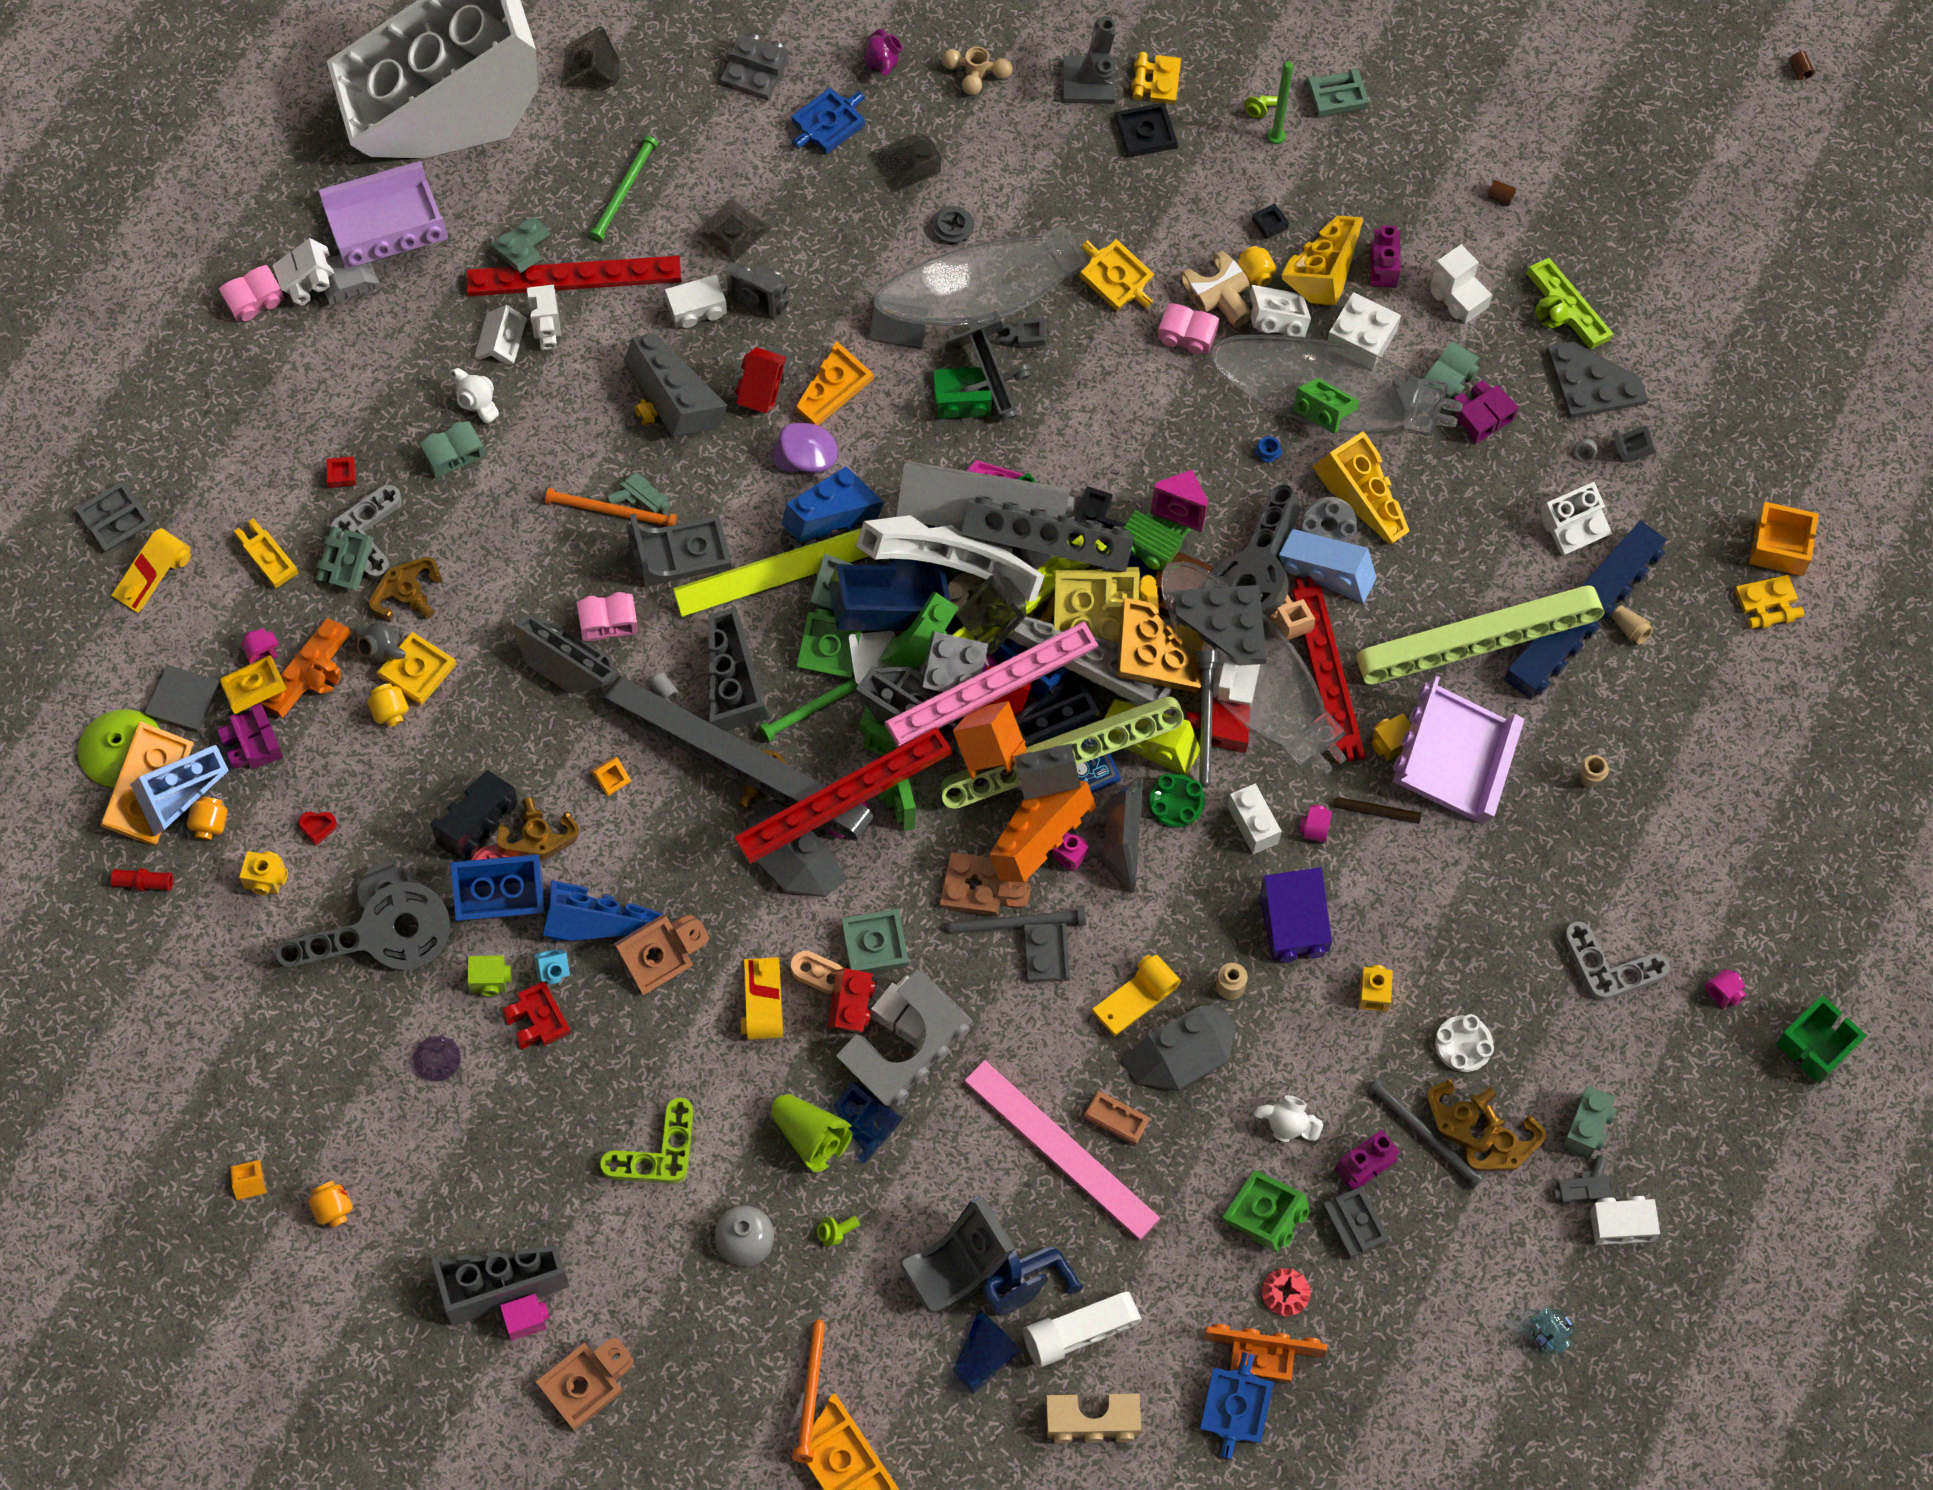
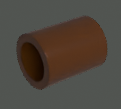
[1789,51,1815,80]
[1488,180,1517,205]

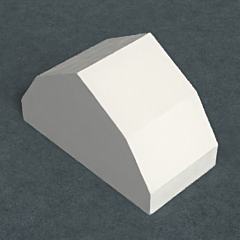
[327,0,538,158]

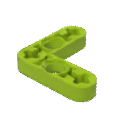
[600,1097,694,1184]

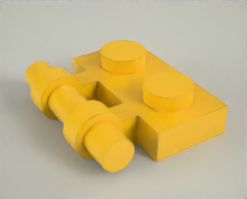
[1131,52,1181,105]
[1735,575,1804,629]

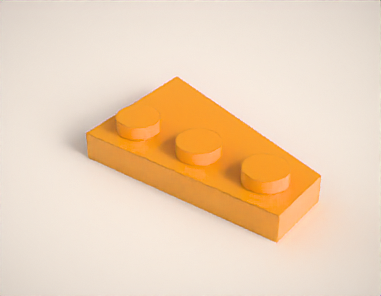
[796,341,874,426]

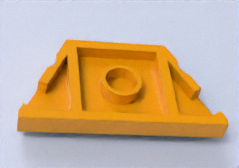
[805,1393,899,1490]

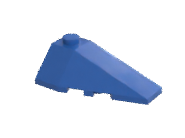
[543,880,665,941]

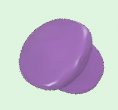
[773,423,838,473]

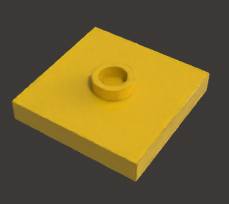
[376,632,457,706]
[219,655,287,714]

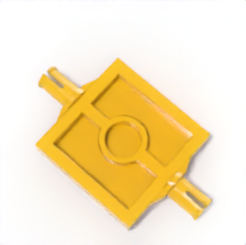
[1079,239,1154,312]

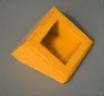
[589,757,631,796]
[230,1160,266,1200]

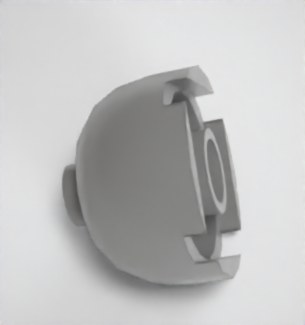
[714,1205,774,1267]

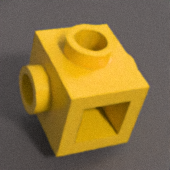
[239,851,288,895]

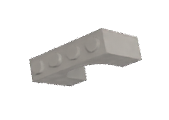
[836,969,973,1107]

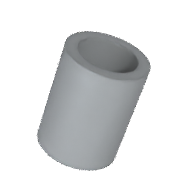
[649,673,679,702]

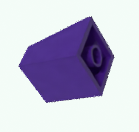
[1259,867,1332,963]

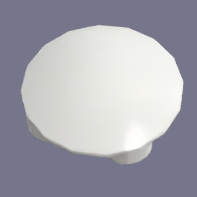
[1435,1014,1494,1072]

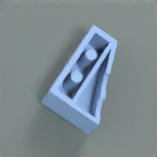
[1279,529,1377,604]
[130,745,229,836]

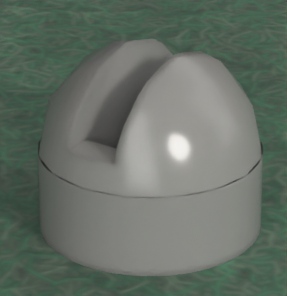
[1574,439,1597,463]

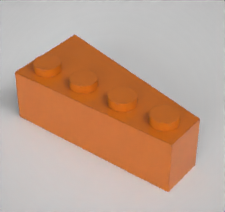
[989,781,1096,883]

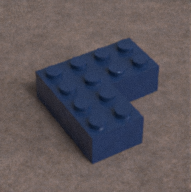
[828,524,951,631]

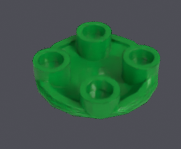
[1149,774,1205,828]

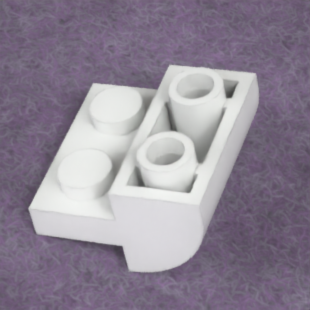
[1541,482,1612,556]

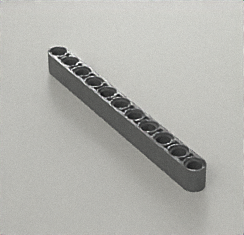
[601,676,873,841]

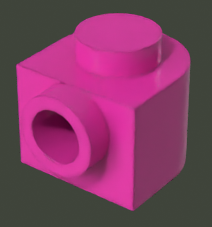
[241,627,279,664]
[1299,805,1332,843]
[1052,832,1089,872]
[1705,969,1747,1010]

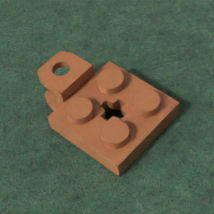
[940,852,1031,917]
[614,914,709,995]
[536,1338,634,1432]

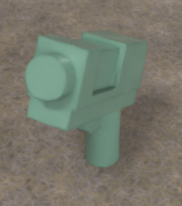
[607,473,671,513]

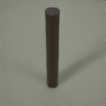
[1335,797,1421,824]

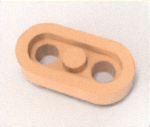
[791,951,843,994]

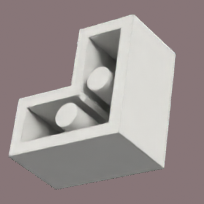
[1430,244,1492,324]

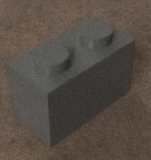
[1015,743,1081,800]

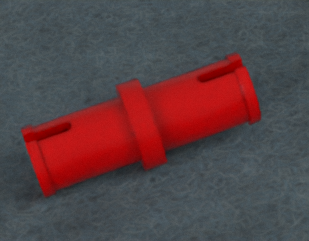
[111,868,174,891]

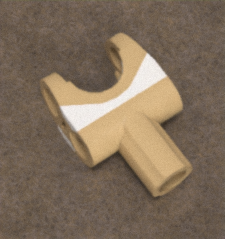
[1181,251,1251,328]

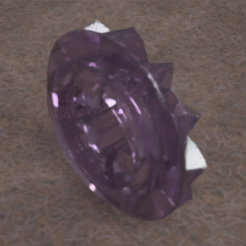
[413,1034,461,1081]

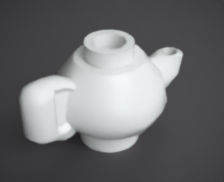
[449,368,499,423]
[1253,1095,1323,1142]

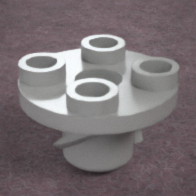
[1301,497,1357,543]

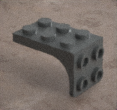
[626,514,732,587]
[900,1197,1015,1313]

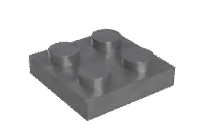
[920,631,988,692]

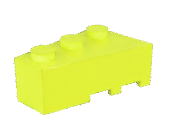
[1104,699,1200,776]

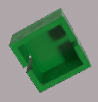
[1776,995,1867,1085]

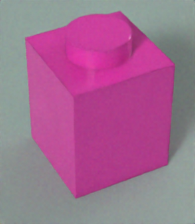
[500,1293,550,1341]

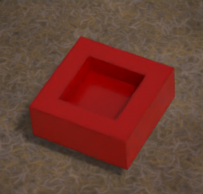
[326,456,356,488]

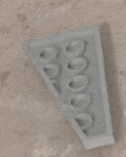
[1005,615,1174,706]

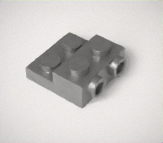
[720,33,788,100]
[726,262,789,320]

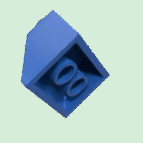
[450,854,546,921]

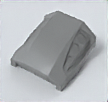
[324,255,381,305]

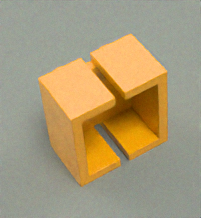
[1749,501,1819,576]

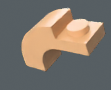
[1266,594,1315,641]

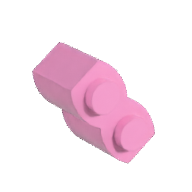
[219,265,285,322]
[1157,303,1219,355]
[577,592,638,641]

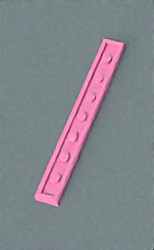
[884,621,1098,748]
[965,1060,1160,1241]

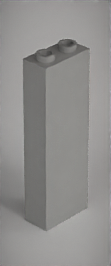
[896,461,1075,539]

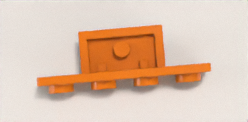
[1203,1324,1328,1383]

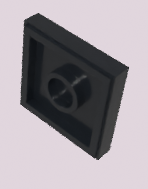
[1114,102,1178,158]

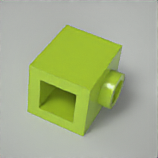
[468,955,512,997]

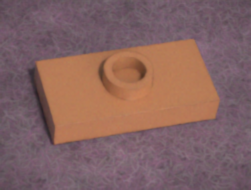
[1084,1090,1151,1146]

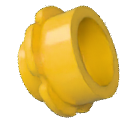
[634,399,658,425]

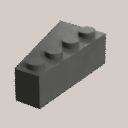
[624,333,728,437]
[709,607,769,731]
[431,1246,570,1326]

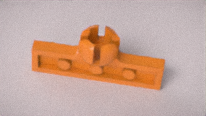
[260,618,351,718]

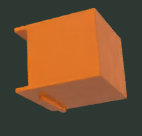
[953,701,1027,779]

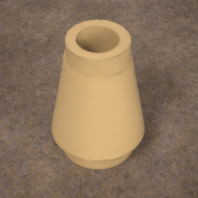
[1611,606,1653,645]
[1580,755,1609,788]

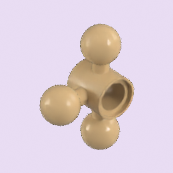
[941,47,1013,95]

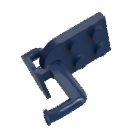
[950,1197,1083,1316]

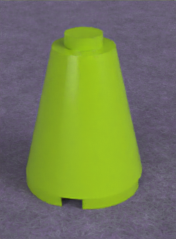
[771,1094,853,1172]

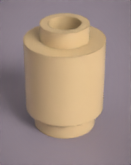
[1216,963,1248,1000]

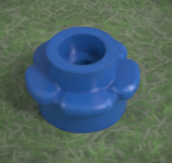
[1255,436,1282,462]

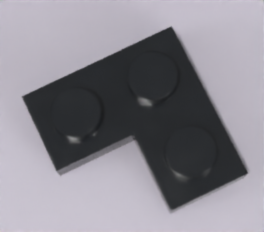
[1069,486,1126,546]

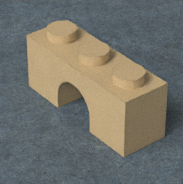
[1046,1393,1141,1444]

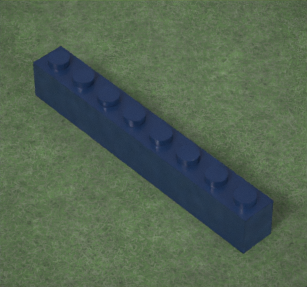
[1504,520,1667,700]

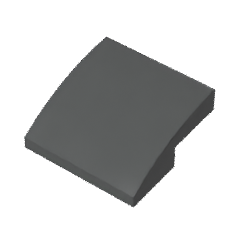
[75,480,153,552]

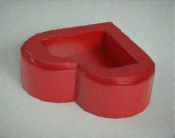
[298,811,337,846]

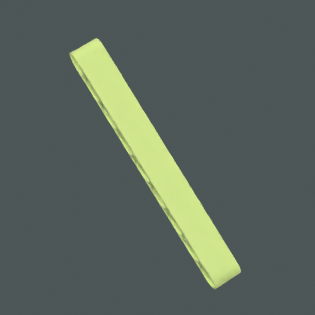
[1356,586,1604,685]
[940,697,1184,809]

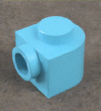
[534,950,570,984]

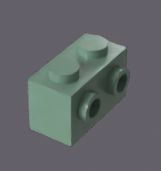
[1562,1085,1617,1159]

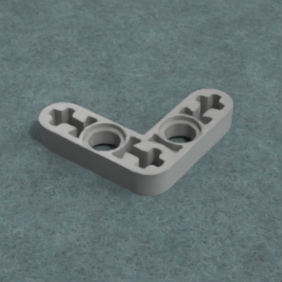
[331,485,402,581]
[1564,922,1670,1001]

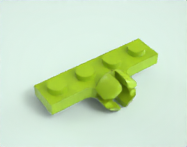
[1526,258,1614,350]

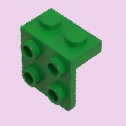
[934,367,992,419]

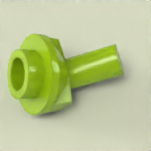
[1244,95,1278,119]
[817,1215,861,1247]

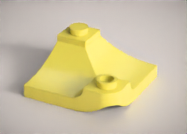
[1053,567,1140,643]

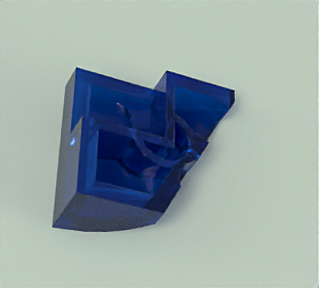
[834,1082,903,1163]
[953,1311,1020,1394]

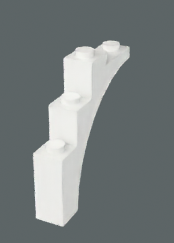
[856,515,1044,602]

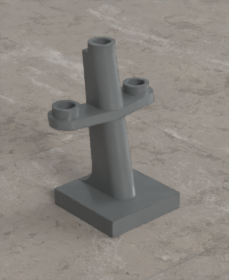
[1063,16,1116,104]
[947,311,1031,421]

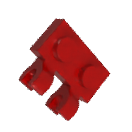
[503,981,571,1050]

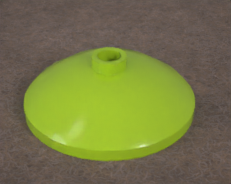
[78,709,160,788]

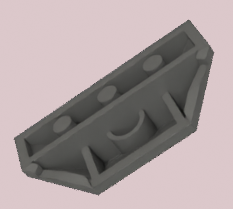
[512,614,619,694]
[855,667,963,751]
[1097,777,1143,893]
[748,800,847,897]
[1121,1003,1236,1091]

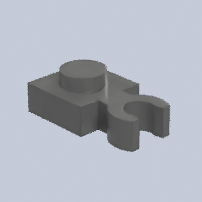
[1000,317,1047,348]

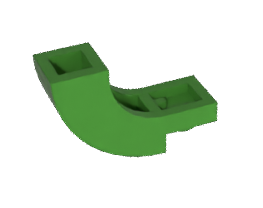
[879,592,959,670]

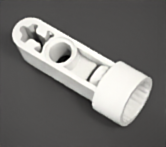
[1023,1292,1142,1368]

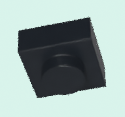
[1252,203,1289,239]

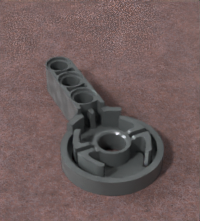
[1205,484,1301,621]
[276,881,450,970]

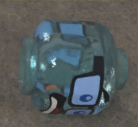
[1530,1307,1575,1354]

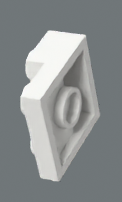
[1249,285,1311,338]

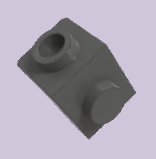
[1611,425,1657,463]

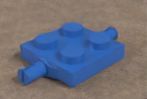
[792,87,865,154]
[1200,1352,1274,1459]

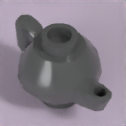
[353,623,405,664]

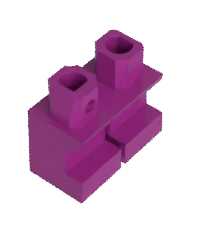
[1370,225,1401,288]
[1451,380,1519,445]
[217,703,284,769]
[1334,1129,1400,1191]

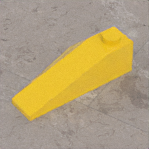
[1282,215,1363,305]
[1312,431,1409,545]

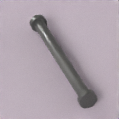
[1368,1079,1485,1190]

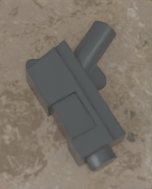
[1553,1155,1613,1205]

